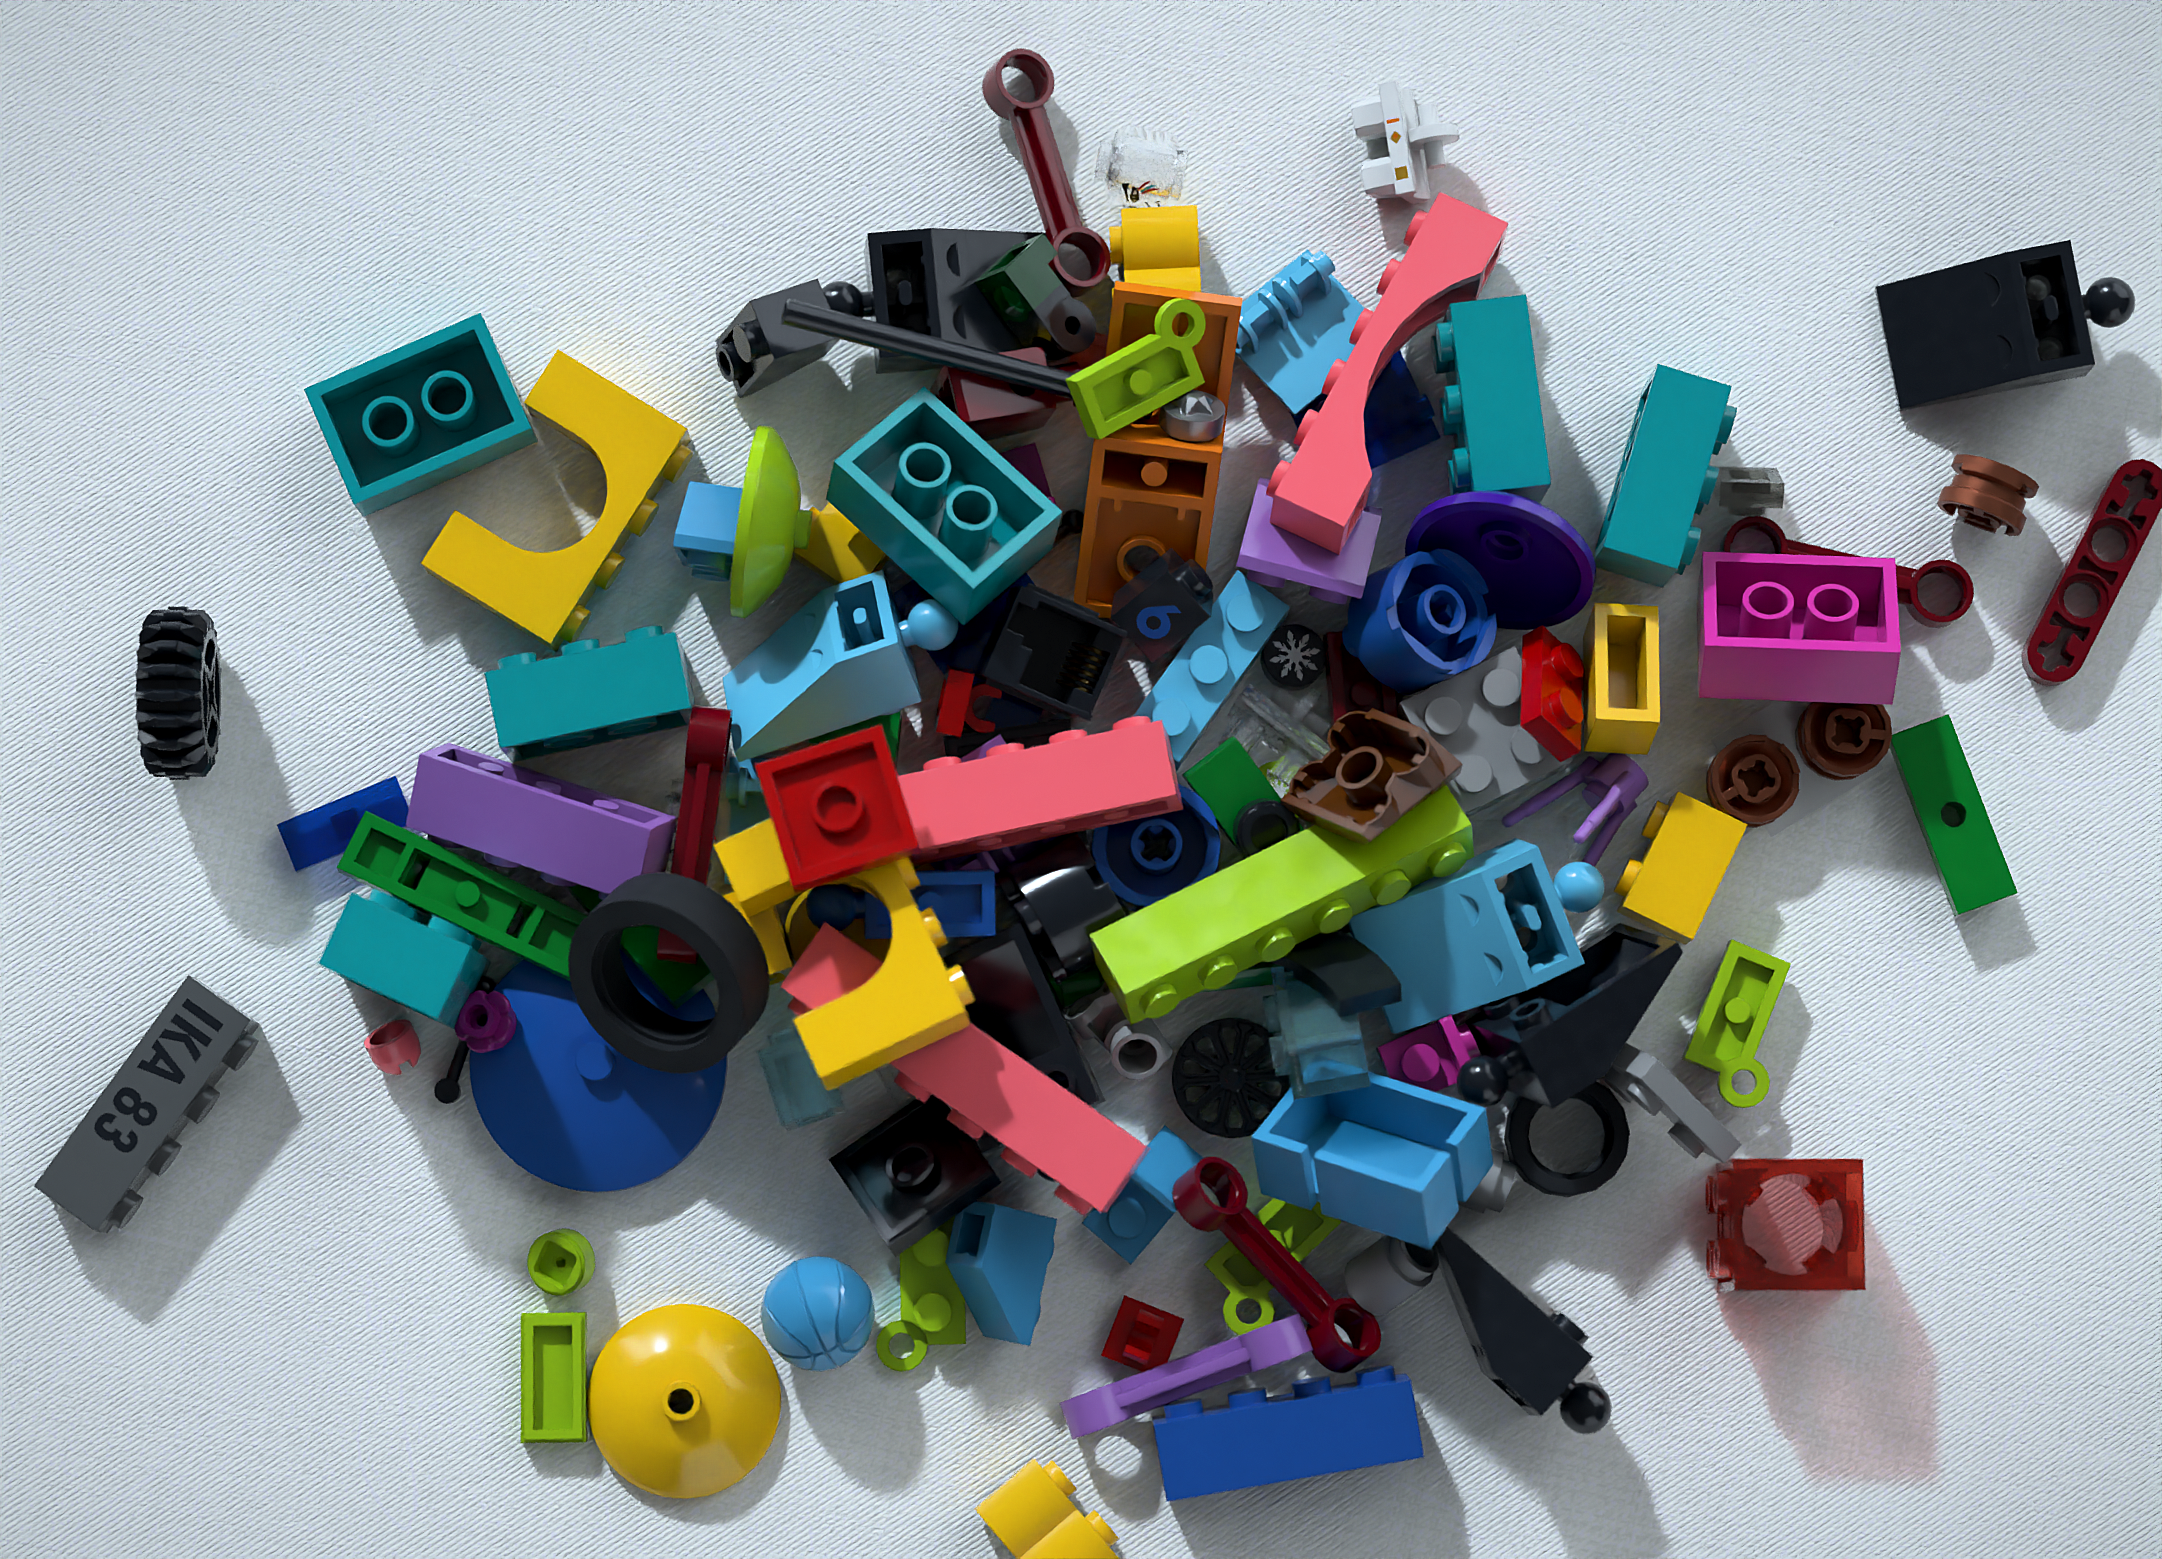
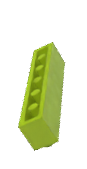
[1090,785,1474,1025]

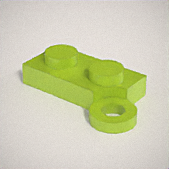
[1065,298,1206,440]
[1682,939,1791,1109]
[1203,1198,1342,1335]
[876,1216,966,1372]

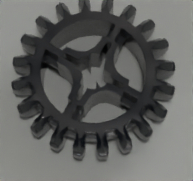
[134,606,222,780]

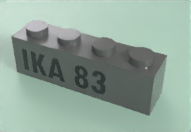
[34,975,260,1233]

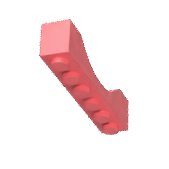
[1266,192,1508,555]

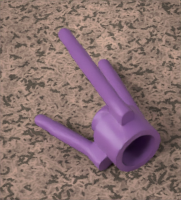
[1502,753,1649,910]

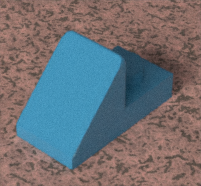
[1082,1126,1203,1265]

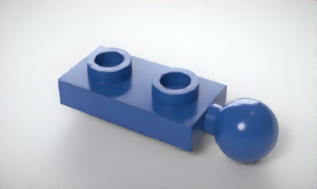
[806,869,996,939]

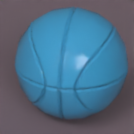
[760,1256,875,1371]

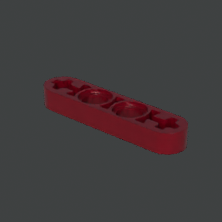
[2021,459,2162,686]

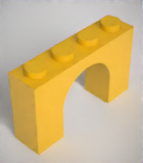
[421,349,693,652]
[714,818,975,1091]

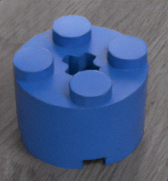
[1342,549,1497,695]
[1091,784,1221,912]

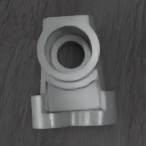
[1065,982,1173,1080]

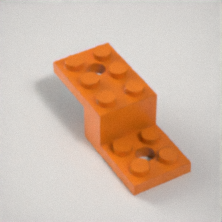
[1073,281,1242,619]

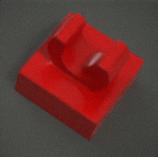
[933,665,1002,737]
[1101,1295,1184,1372]

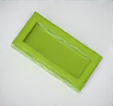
[521,1312,587,1443]

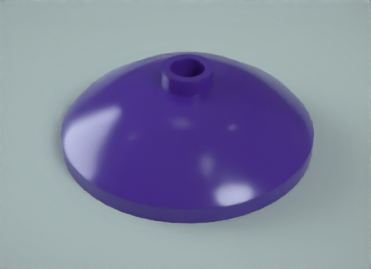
[1405,490,1596,630]

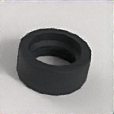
[1504,1081,1630,1197]

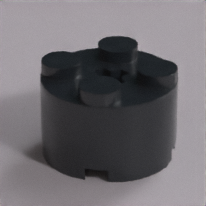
[994,833,1126,985]

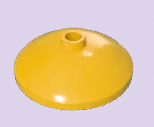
[587,1304,781,1499]

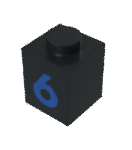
[1110,548,1214,663]

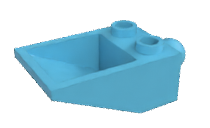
[722,569,959,762]
[1347,838,1604,1034]

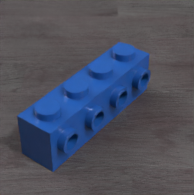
[1152,1365,1424,1502]

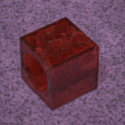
[1705,1159,1866,1292]

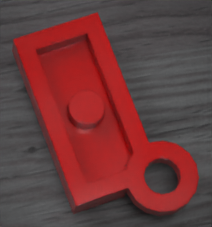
[1520,625,1584,763]

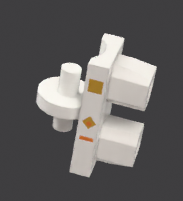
[1351,80,1460,204]

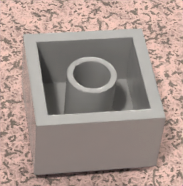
[1397,646,1573,818]

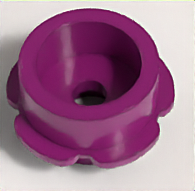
[454,990,517,1053]

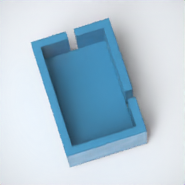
[1251,1056,1493,1249]

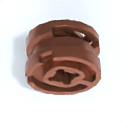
[1937,454,2039,536]
[1795,702,1892,781]
[1706,734,1800,828]

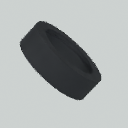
[568,873,770,1074]

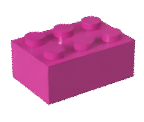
[1696,551,1901,705]

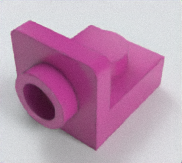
[1376,1015,1481,1092]

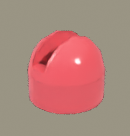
[364,1019,421,1075]

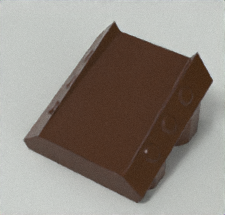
[1280,708,1463,846]

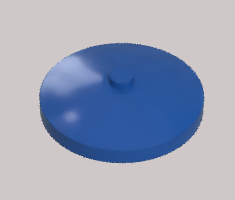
[469,949,728,1193]

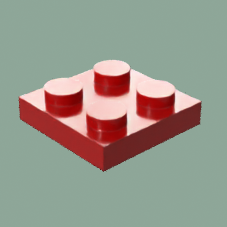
[755,725,922,893]

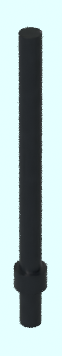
[781,299,1153,419]

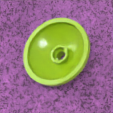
[730,425,813,618]

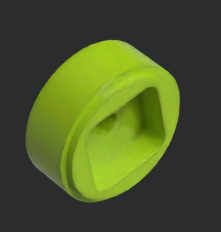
[527,1228,595,1296]

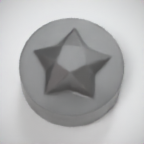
[1159,390,1225,443]

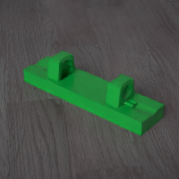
[337,811,588,981]

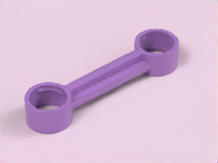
[1059,1313,1313,1439]

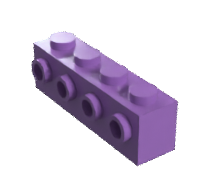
[405,743,677,900]

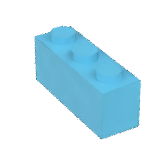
[1133,570,1290,771]

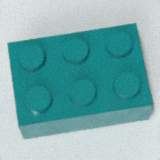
[1431,295,1551,503]
[304,313,538,517]
[1593,364,1737,588]
[826,386,1063,625]
[484,626,695,763]
[318,888,491,1030]

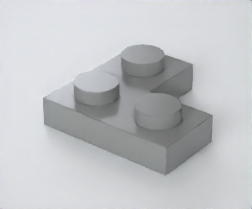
[1602,1043,1742,1164]

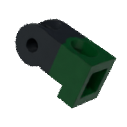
[974,234,1096,363]

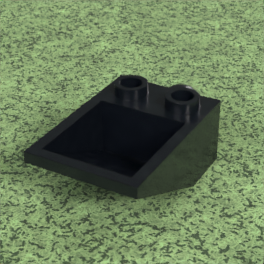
[822,228,1047,374]
[1875,240,2135,411]
[941,922,1106,1182]
[1456,923,1683,1109]
[1434,1226,1612,1434]

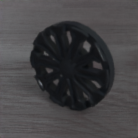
[1172,1018,1292,1139]

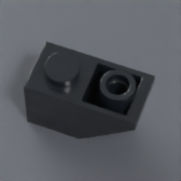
[715,278,840,398]

